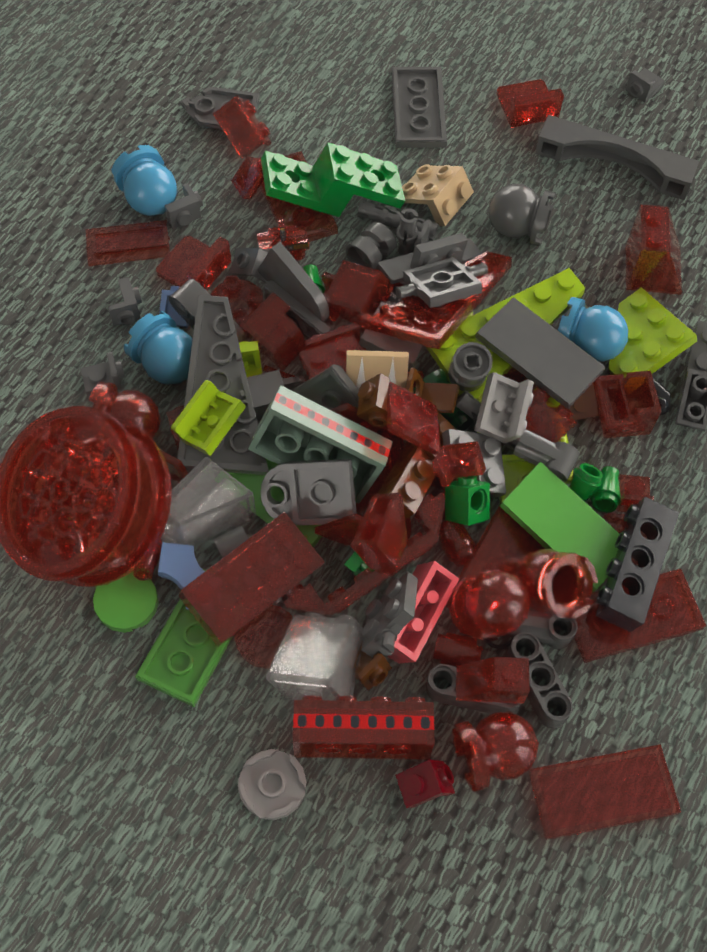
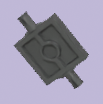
[396,257,488,308]
[362,572,418,657]

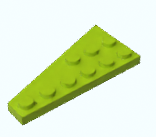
[424,268,585,400]

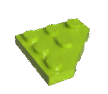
[608,287,697,391]

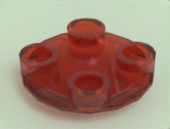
[211,275,264,327]

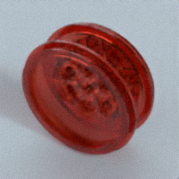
[0,406,172,587]

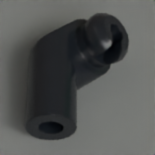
[641,375,671,415]

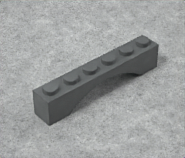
[535,115,699,200]

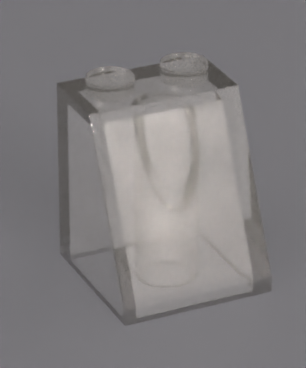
[153,456,257,548]
[266,612,364,707]

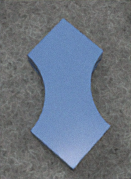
[158,542,222,613]

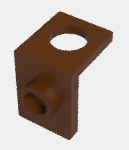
[404,368,460,413]

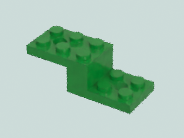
[261,142,405,217]

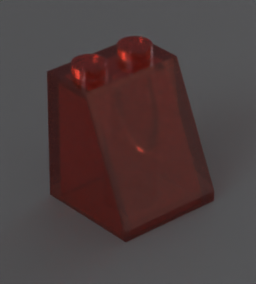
[625,204,682,295]

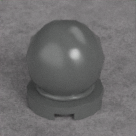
[488,183,556,246]

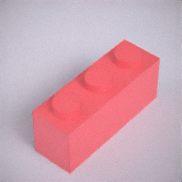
[379,561,459,663]

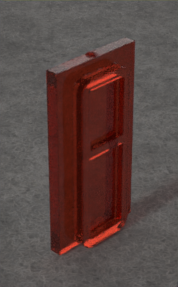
[85,220,171,266]

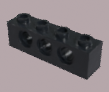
[595,497,679,632]

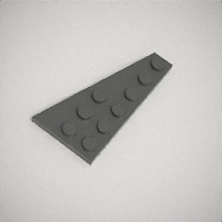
[177,295,269,475]

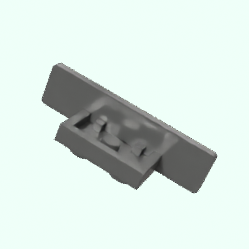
[378,233,483,284]

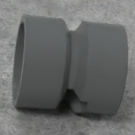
[345,222,397,274]
[448,342,492,392]

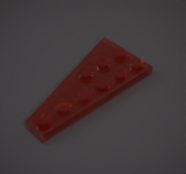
[360,251,512,349]

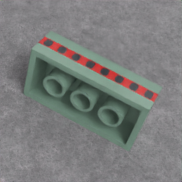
[248,385,393,504]

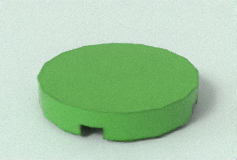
[93,569,159,633]

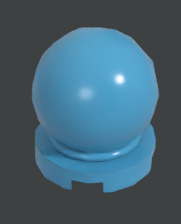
[111,145,178,216]
[558,297,628,362]
[124,311,193,385]

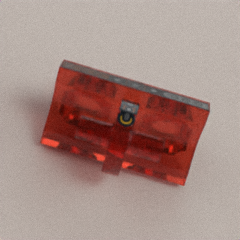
[256,218,309,260]

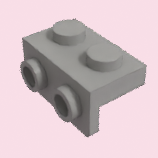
[474,372,534,443]

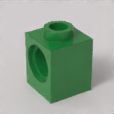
[445,475,490,526]

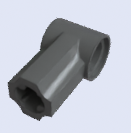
[513,430,580,482]
[509,608,578,649]

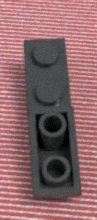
[675,320,707,432]

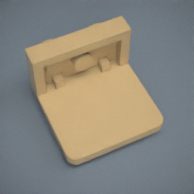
[402,164,474,226]

